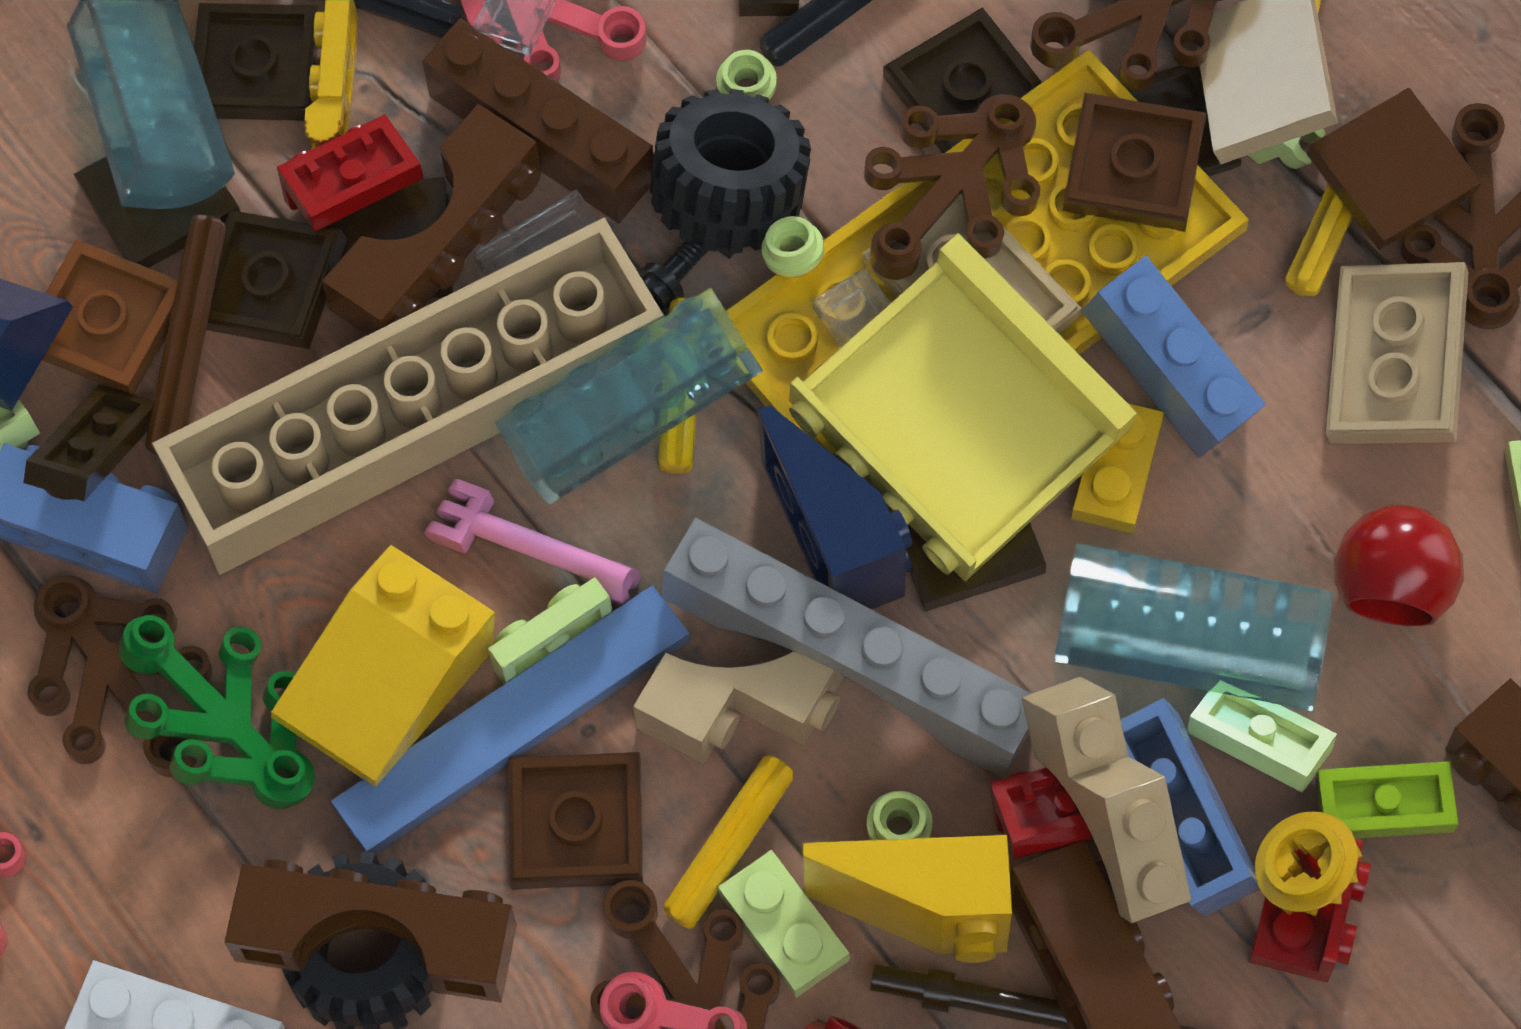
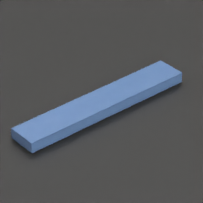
[331,585,690,854]

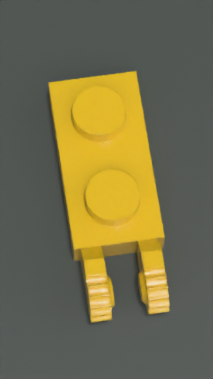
[304,0,359,150]

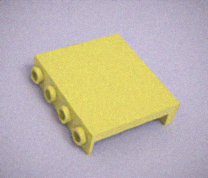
[789,233,1137,582]

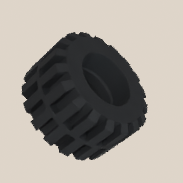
[650,89,811,253]
[282,852,440,1029]

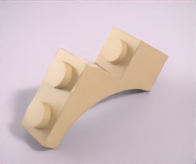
[633,651,844,764]
[1021,677,1192,923]

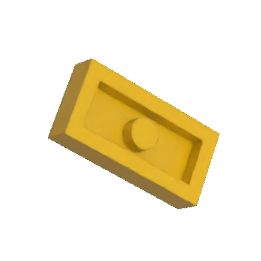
[1072,403,1164,534]

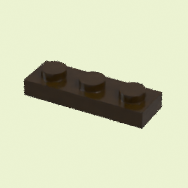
[23,384,154,501]

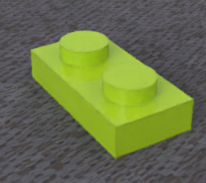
[1315,761,1458,839]

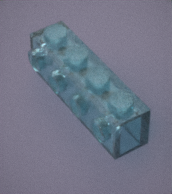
[495,288,763,505]

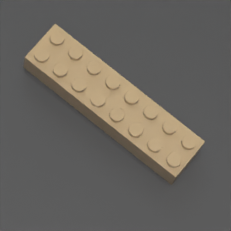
[152,217,667,575]

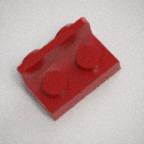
[277,114,423,232]
[990,767,1093,859]
[1249,839,1371,983]

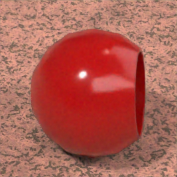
[1334,505,1464,626]

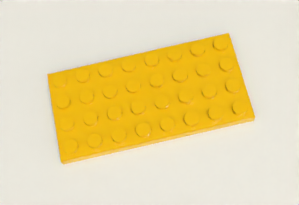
[704,49,1249,480]

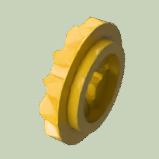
[1255,811,1363,916]

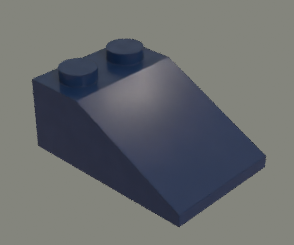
[758,405,913,609]

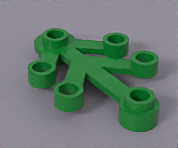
[118,615,315,809]

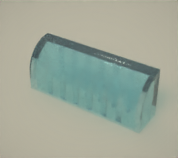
[67,0,235,209]
[1054,543,1334,711]

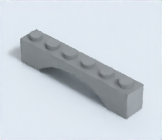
[661,517,1032,779]

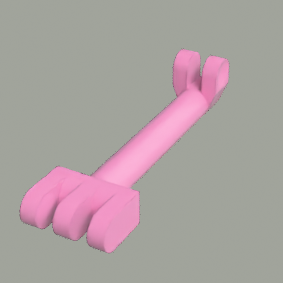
[424,479,642,609]

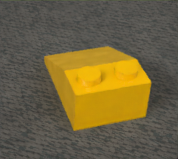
[271,545,495,788]
[803,835,1012,963]

